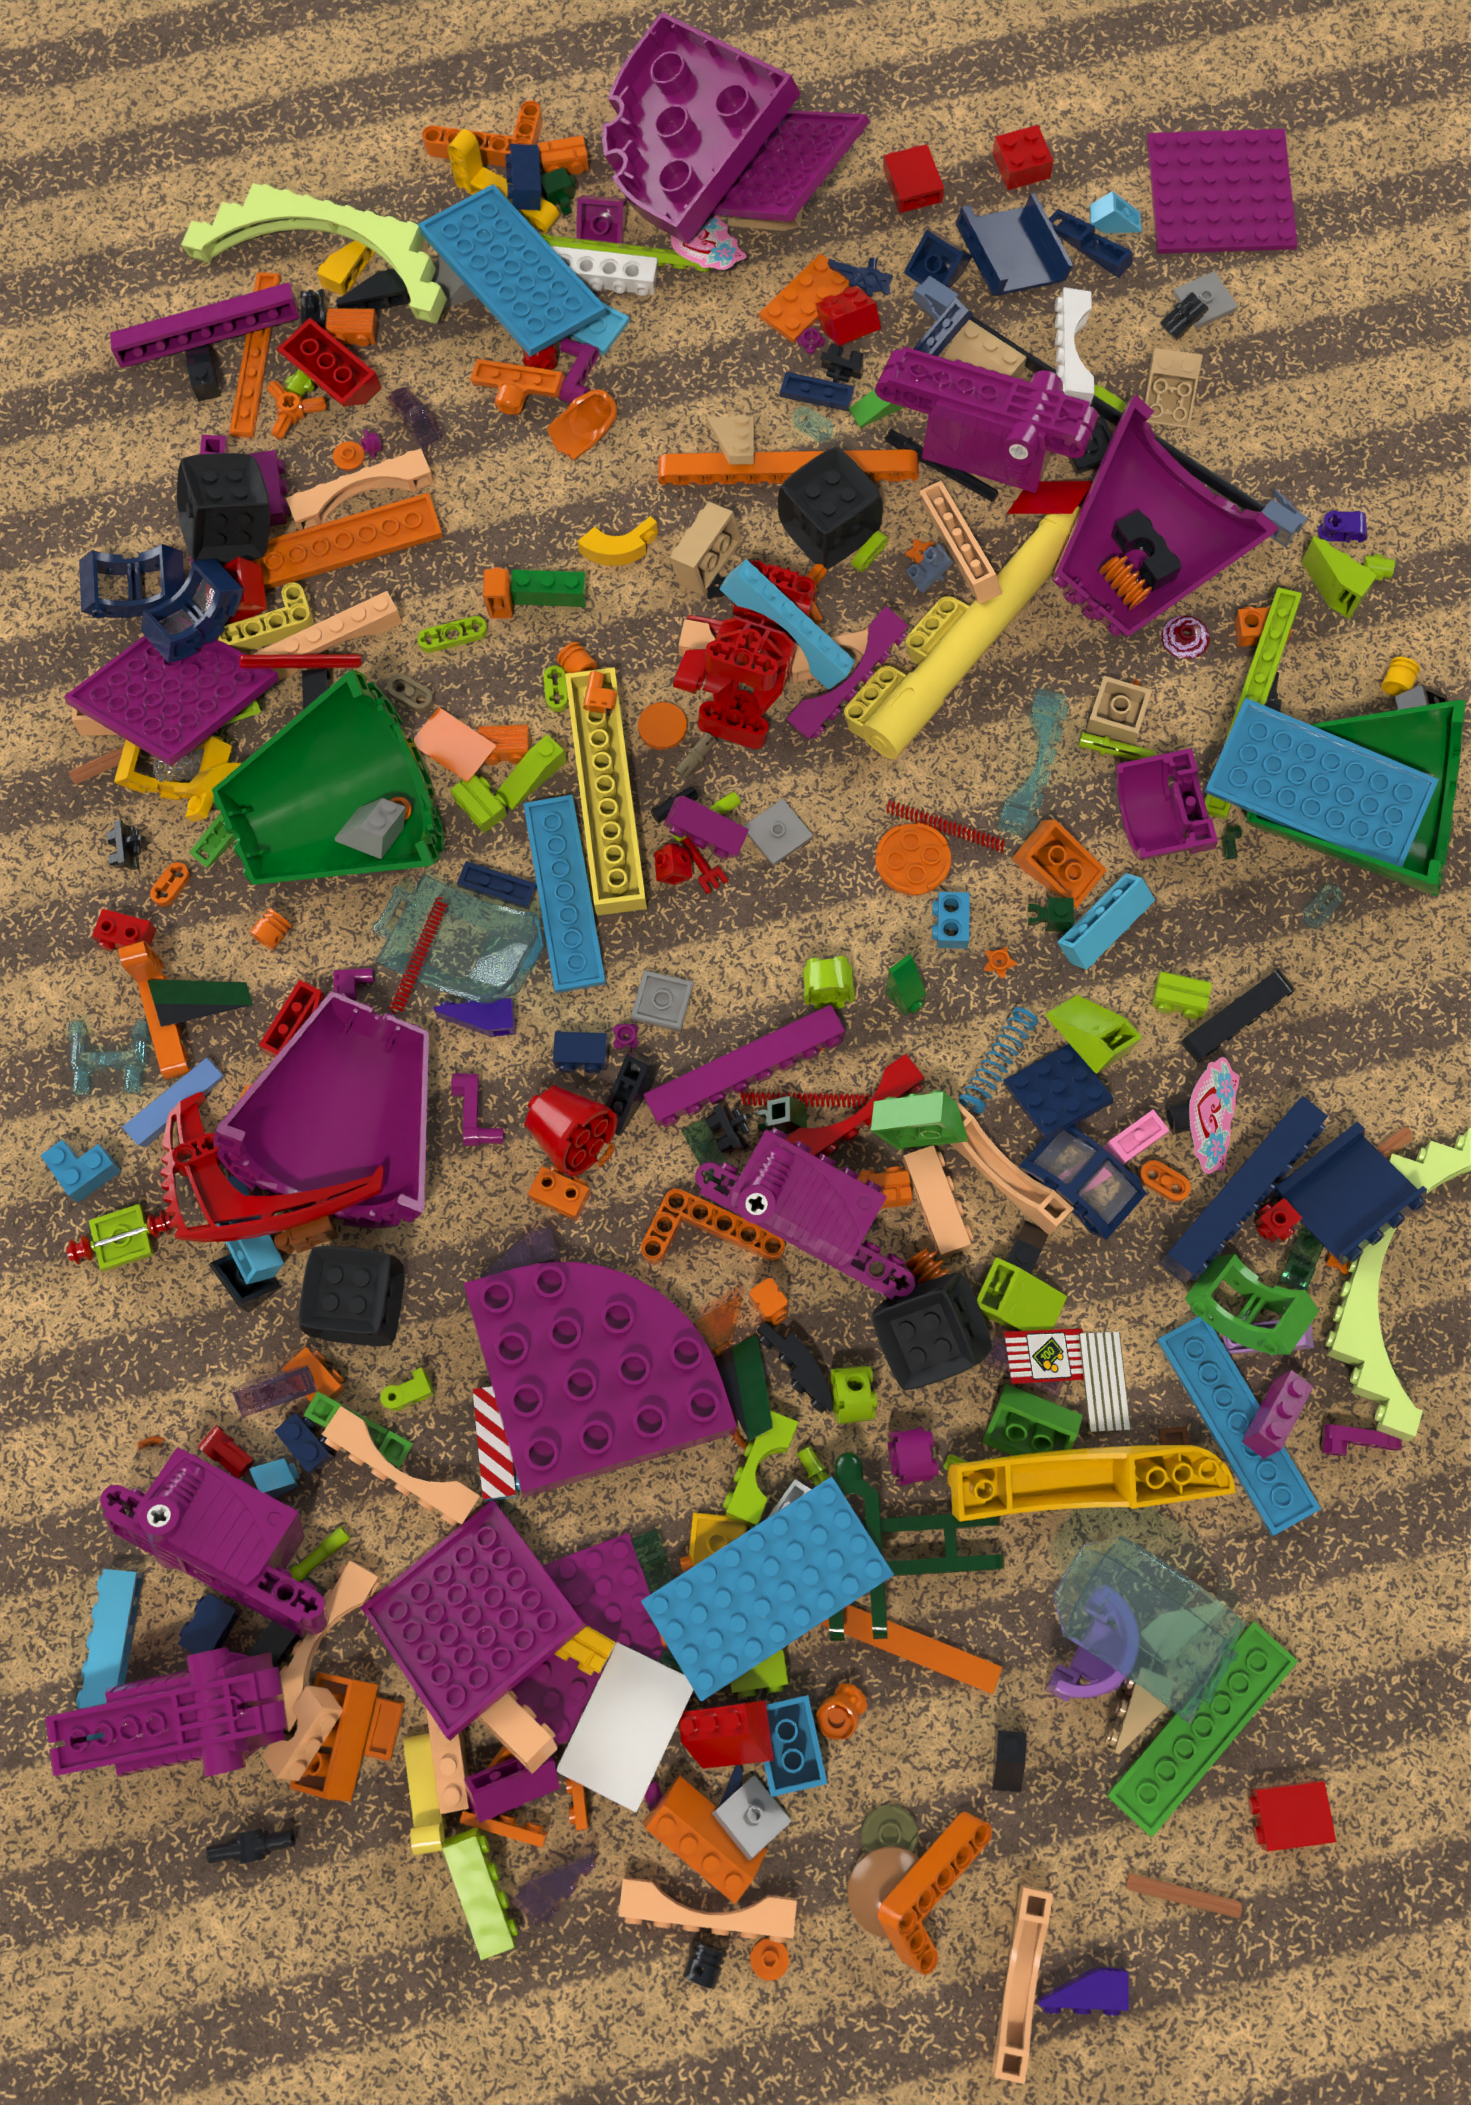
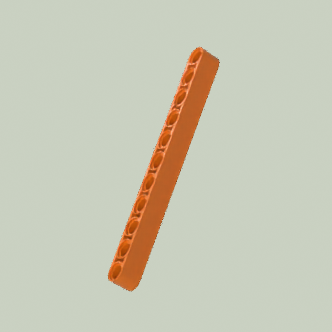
[658,450,919,485]

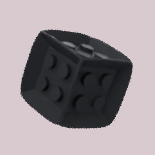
[778,447,883,569]
[177,453,270,563]
[299,1246,404,1346]
[872,1272,992,1390]

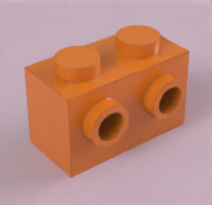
[527,1166,591,1221]

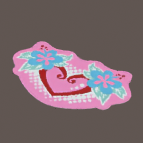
[671,214,747,270]
[1189,1057,1240,1174]

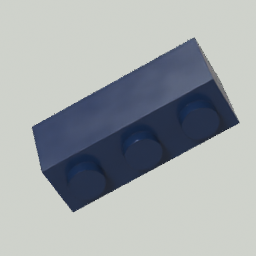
[505,144,541,210]

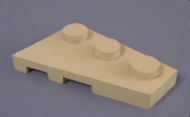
[706,415,754,464]

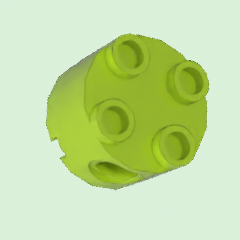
[802,956,856,1010]
[830,1366,878,1424]

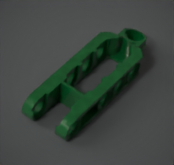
[829,1452,888,1641]
[861,1514,1005,1576]

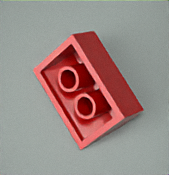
[679,1700,774,1769]

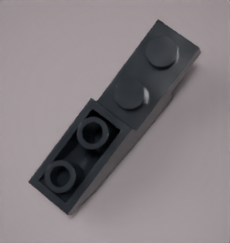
[757,1321,834,1415]

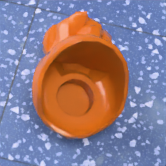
[816,1683,868,1740]

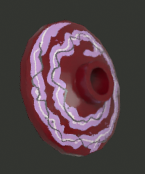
[1161,615,1210,660]

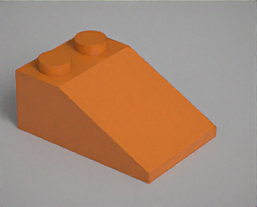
[1012,819,1107,908]

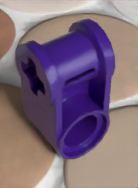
[1318,511,1368,543]

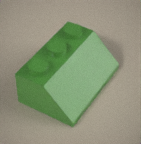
[871,1090,967,1150]
[982,1383,1083,1456]

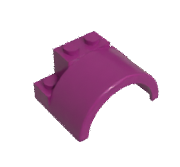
[1116,748,1218,861]

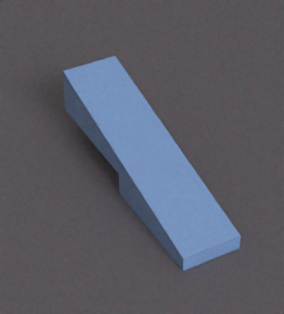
[122,1057,225,1147]

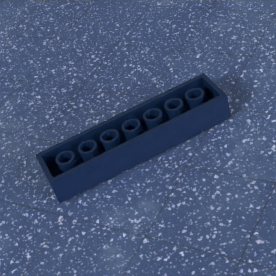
[1159,1096,1328,1284]

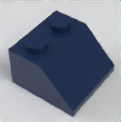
[903,230,972,289]

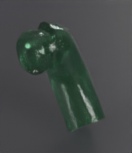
[1222,825,1242,860]

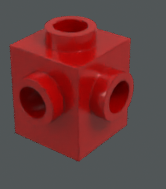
[522,344,558,370]
[654,843,692,885]
[1254,1198,1302,1243]

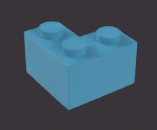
[40,1140,122,1202]

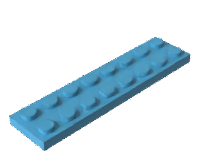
[523,794,606,994]
[1156,1317,1321,1536]

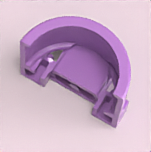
[1045,1585,1139,1702]

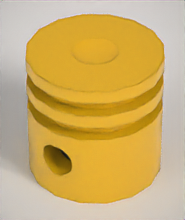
[1381,657,1420,697]

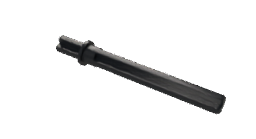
[884,429,999,502]

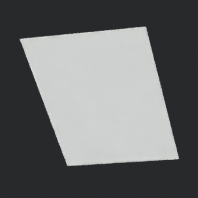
[556,1642,693,1812]

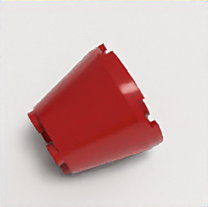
[524,1085,617,1177]

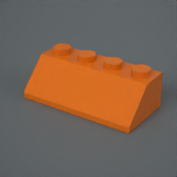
[289,1672,378,1802]
[642,1775,767,1904]

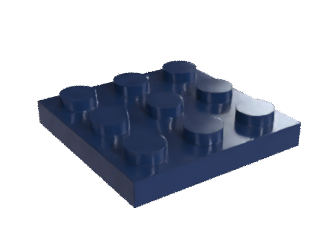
[1003,1044,1114,1141]

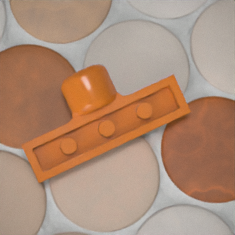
[470,359,565,415]

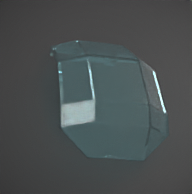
[370,874,543,1004]
[1053,1535,1246,1724]

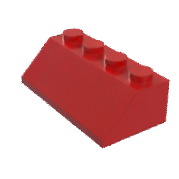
[277,318,381,407]

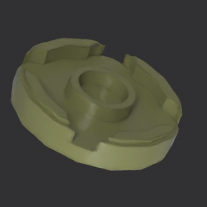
[861,1805,918,1853]

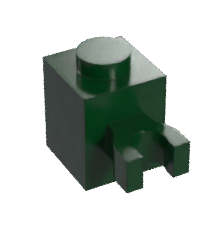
[540,167,576,216]
[1027,898,1074,932]
[757,1096,807,1134]

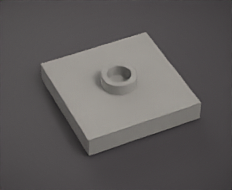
[1173,271,1238,329]
[743,799,813,867]
[631,970,694,1032]
[712,1775,791,1860]

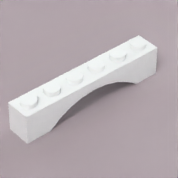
[1054,288,1094,406]

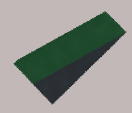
[147,979,253,1027]
[714,1335,773,1441]

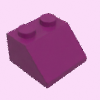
[576,195,627,244]

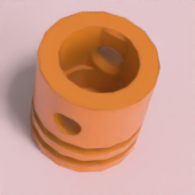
[556,641,597,674]
[249,908,292,951]

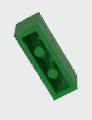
[510,569,588,607]

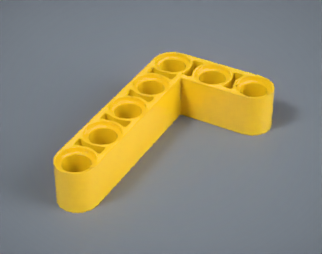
[448,129,560,234]

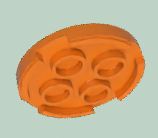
[875,822,951,895]

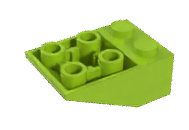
[1302,536,1378,619]
[1045,995,1143,1074]
[976,1257,1068,1331]

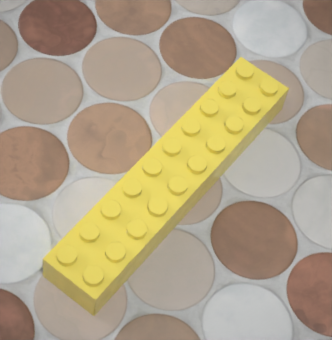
[565,667,647,916]

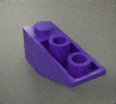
[434,996,516,1037]
[1036,1967,1129,2016]

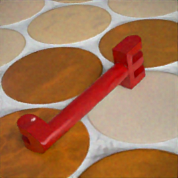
[680,838,728,895]

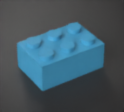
[764,1695,827,1797]

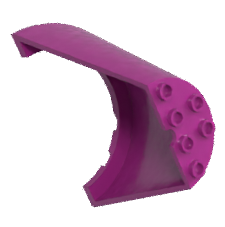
[1053,395,1279,637]
[214,991,429,1228]

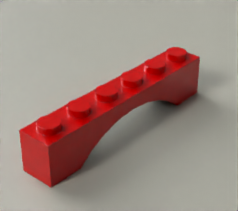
[785,1054,925,1157]

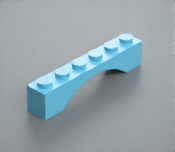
[720,559,855,690]

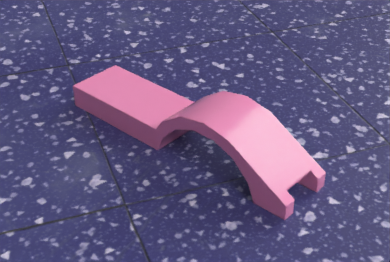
[1059,1110,1170,1196]

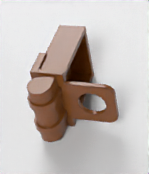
[274,1210,338,1255]

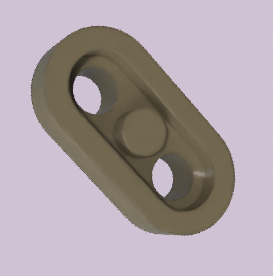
[387,674,434,713]

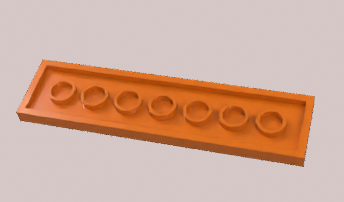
[250,492,443,590]

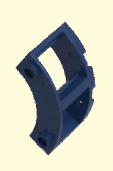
[79,544,185,618]

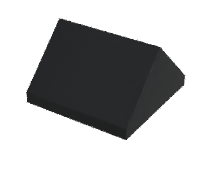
[209,1254,282,1312]

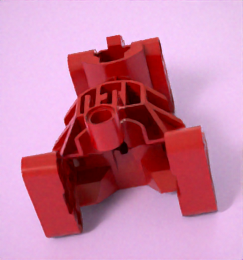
[673,560,816,749]

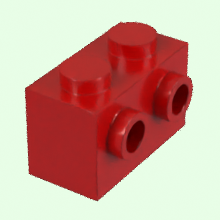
[92,909,156,952]

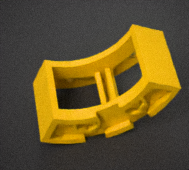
[114,735,232,801]

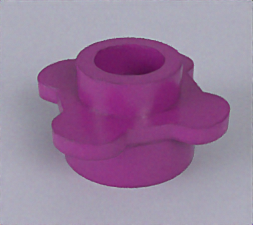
[797,328,825,354]
[361,429,381,459]
[613,1024,639,1049]

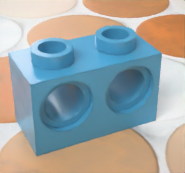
[932,892,970,949]

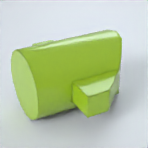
[285,369,314,398]
[1363,554,1395,580]

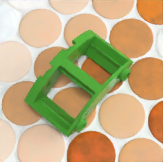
[1184,1254,1319,1355]

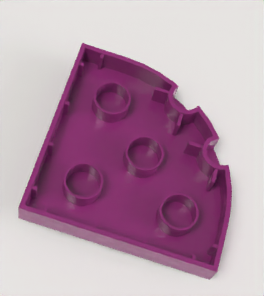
[602,12,801,244]
[464,1262,737,1498]

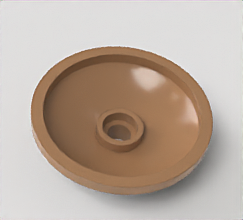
[847,1846,931,1938]

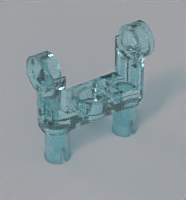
[68,1018,151,1096]

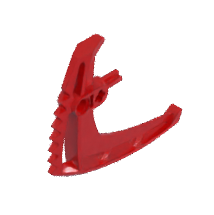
[160,1092,385,1242]

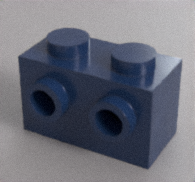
[553,1031,609,1074]
[274,1413,335,1475]
[178,1593,243,1654]

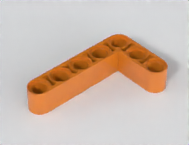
[422,100,542,167]
[118,941,191,1080]
[641,1188,785,1264]
[878,1812,992,1975]

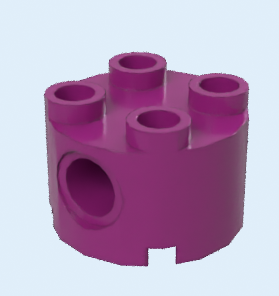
[887,1426,939,1487]

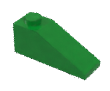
[885,954,926,1016]

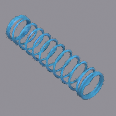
[958,1007,1039,1114]

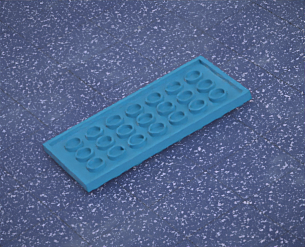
[418,184,606,357]
[1204,698,1439,867]
[641,1477,894,1702]

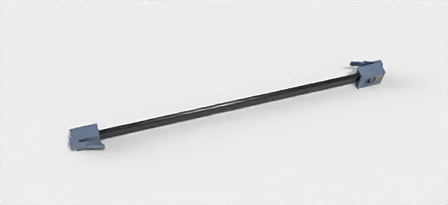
[913,276,1308,547]

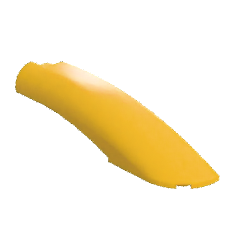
[947,1445,1236,1522]

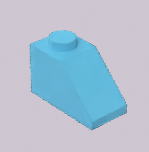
[1090,191,1142,233]
[249,1458,300,1499]

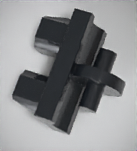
[300,289,326,329]
[1160,292,1209,341]
[820,344,864,383]
[106,820,148,870]
[705,1103,752,1153]

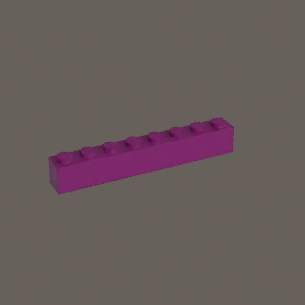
[110,282,300,368]
[643,1005,845,1128]

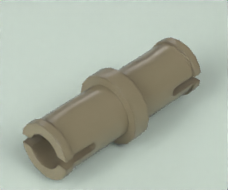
[673,732,717,780]

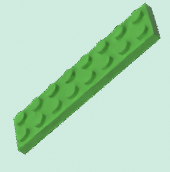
[1106,1621,1298,1838]

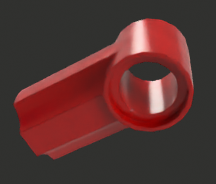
[197,1425,255,1479]

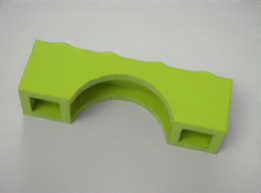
[723,1411,798,1528]

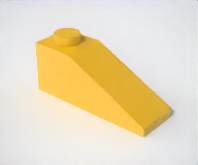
[317,240,375,296]

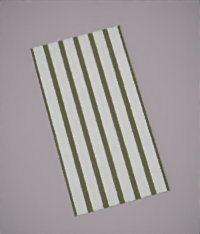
[1079,1332,1131,1432]

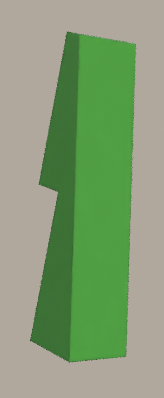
[189,814,235,868]

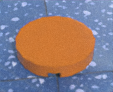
[638,702,687,750]

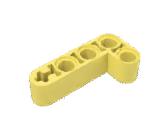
[218,582,314,653]
[404,1733,447,1856]

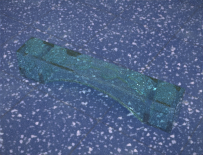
[997,688,1069,838]

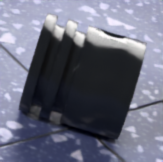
[1165,1099,1191,1135]
[683,1940,728,1989]

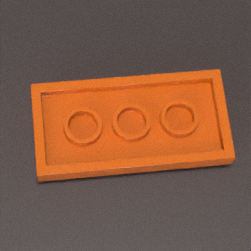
[759,253,850,344]

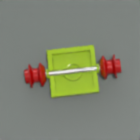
[66,1204,173,1272]

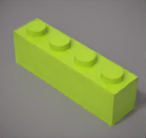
[442,1827,519,1960]

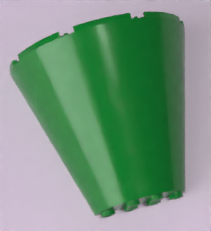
[212,670,444,885]
[1247,700,1466,896]

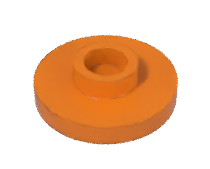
[333,441,365,470]
[750,1938,789,1981]

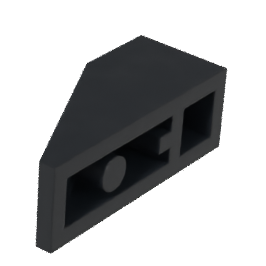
[336,269,409,310]
[185,344,221,402]
[606,1053,661,1136]

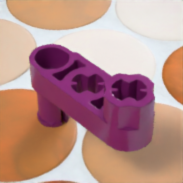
[559,337,599,404]
[451,1073,504,1146]
[1321,1424,1402,1456]

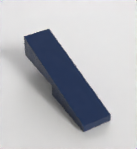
[1048,209,1133,278]

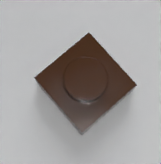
[1158,1426,1190,1445]

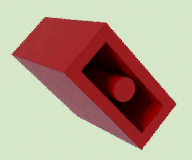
[883,144,944,213]
[1248,1780,1337,1852]

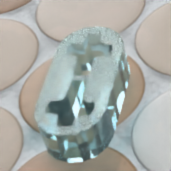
[793,406,833,443]
[1302,885,1343,928]

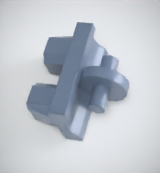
[907,543,954,593]

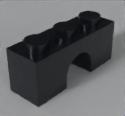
[1111,510,1182,592]

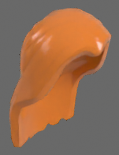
[547,389,617,460]

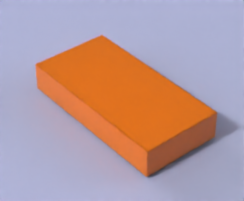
[363,1697,405,1761]

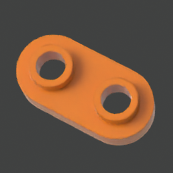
[1139,1160,1191,1202]

